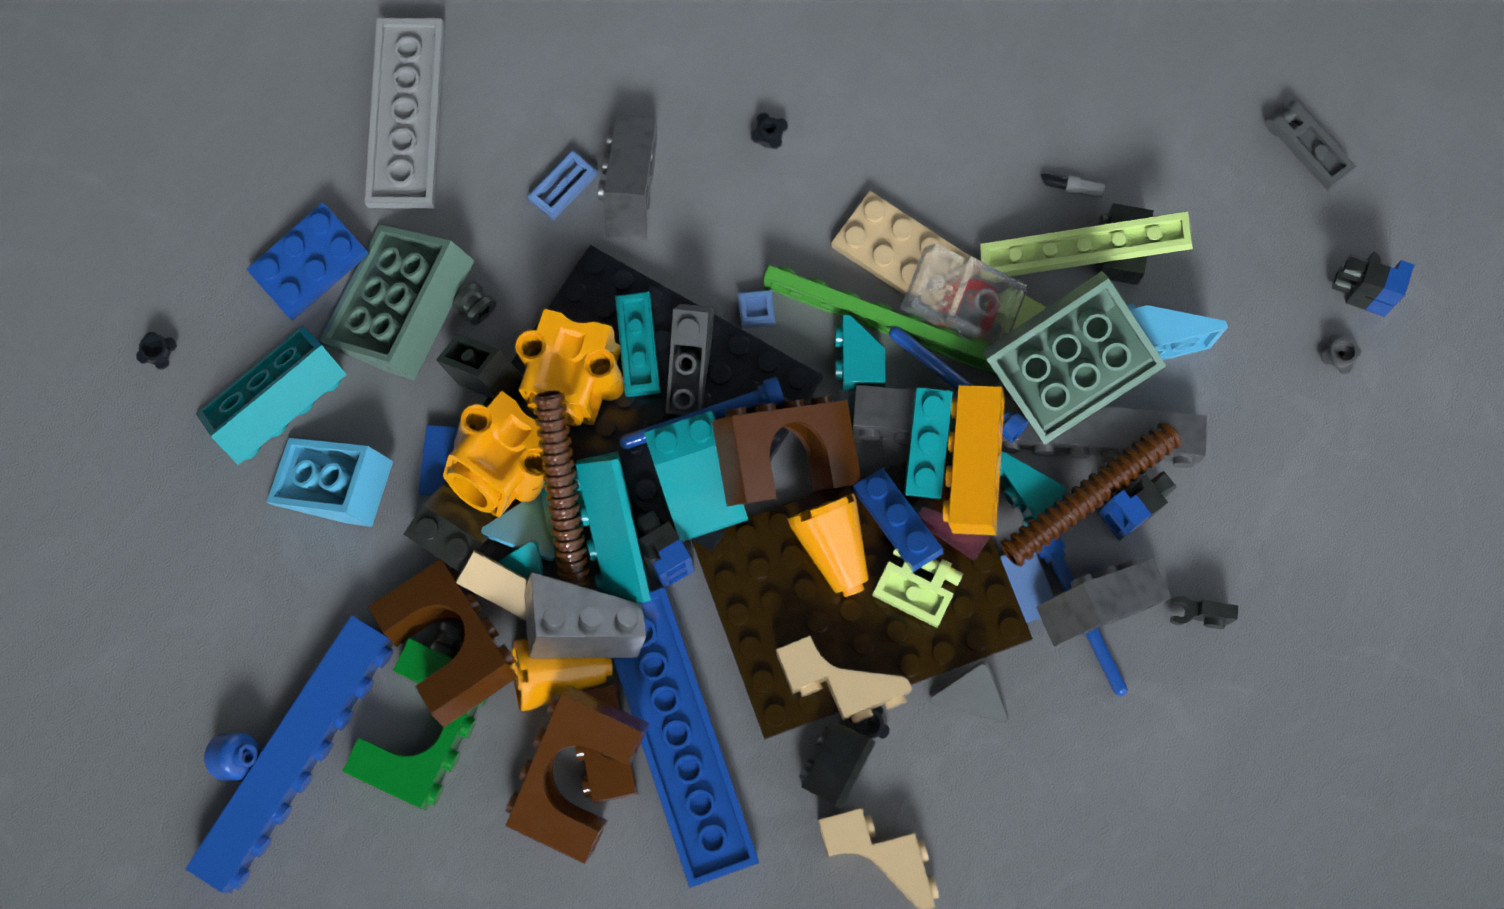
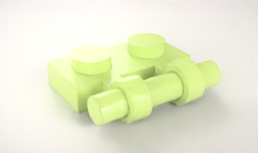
[872,549,963,628]

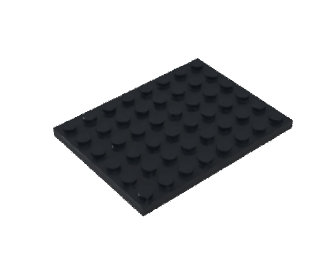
[483,245,823,553]

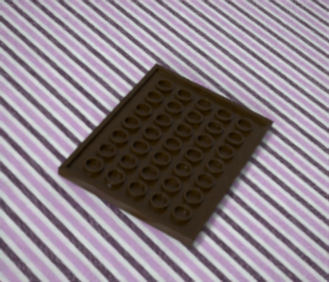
[691,446,1033,740]

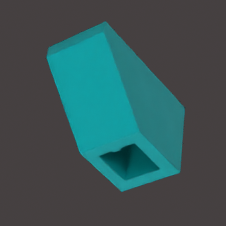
[835,315,886,391]

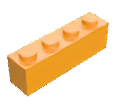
[943,386,1005,535]

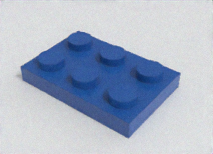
[246,203,369,321]

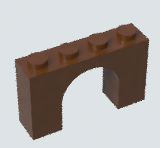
[712,396,861,507]
[368,559,518,727]
[505,686,650,864]

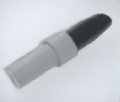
[1041,173,1105,197]

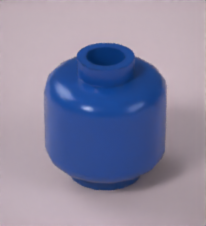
[204,732,260,781]

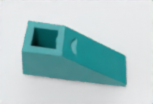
[1000,451,1079,527]

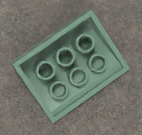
[319,224,474,380]
[982,271,1166,445]

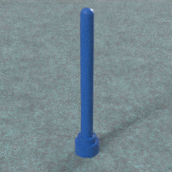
[889,327,1029,443]
[619,377,785,449]
[1038,536,1128,696]

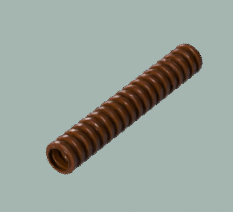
[532,391,592,590]
[1001,421,1182,567]

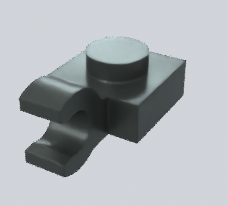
[1170,596,1239,629]

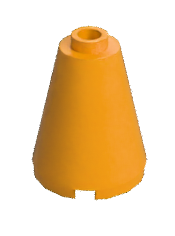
[787,493,869,597]
[512,639,612,711]

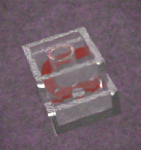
[900,243,1029,345]

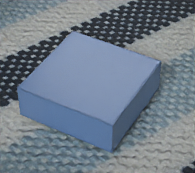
[738,289,775,329]

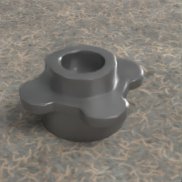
[1321,334,1362,374]

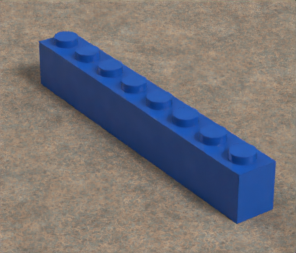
[185,615,393,893]

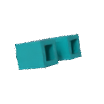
[903,387,953,499]

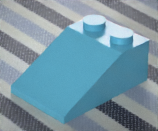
[1127,304,1228,360]
[267,438,393,527]

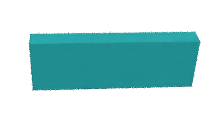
[615,292,661,397]

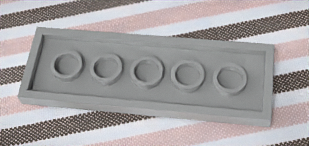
[365,18,445,209]

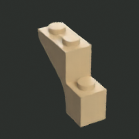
[776,636,912,724]
[818,808,939,909]

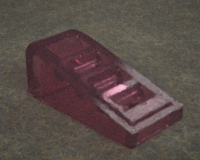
[918,507,992,560]

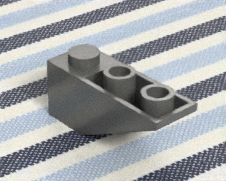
[666,304,714,415]

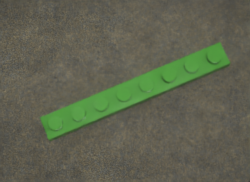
[764,265,997,376]

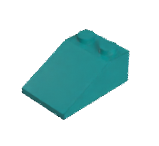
[644,411,748,542]

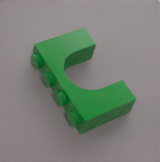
[342,638,489,810]

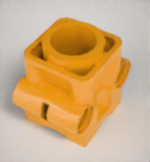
[515,309,624,426]
[443,391,546,518]

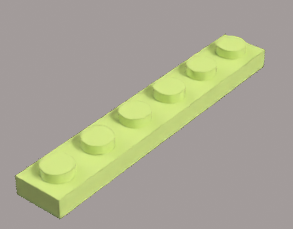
[980,211,1193,280]

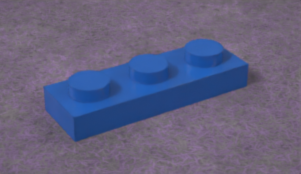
[853,468,943,572]

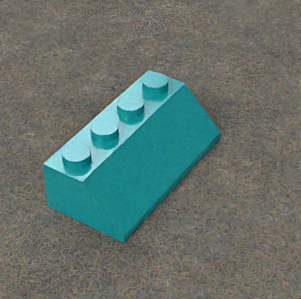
[195,325,347,465]
[573,451,651,603]

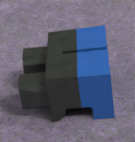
[1332,251,1415,317]
[1098,471,1177,541]
[635,511,694,589]

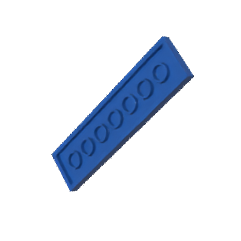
[613,587,759,888]

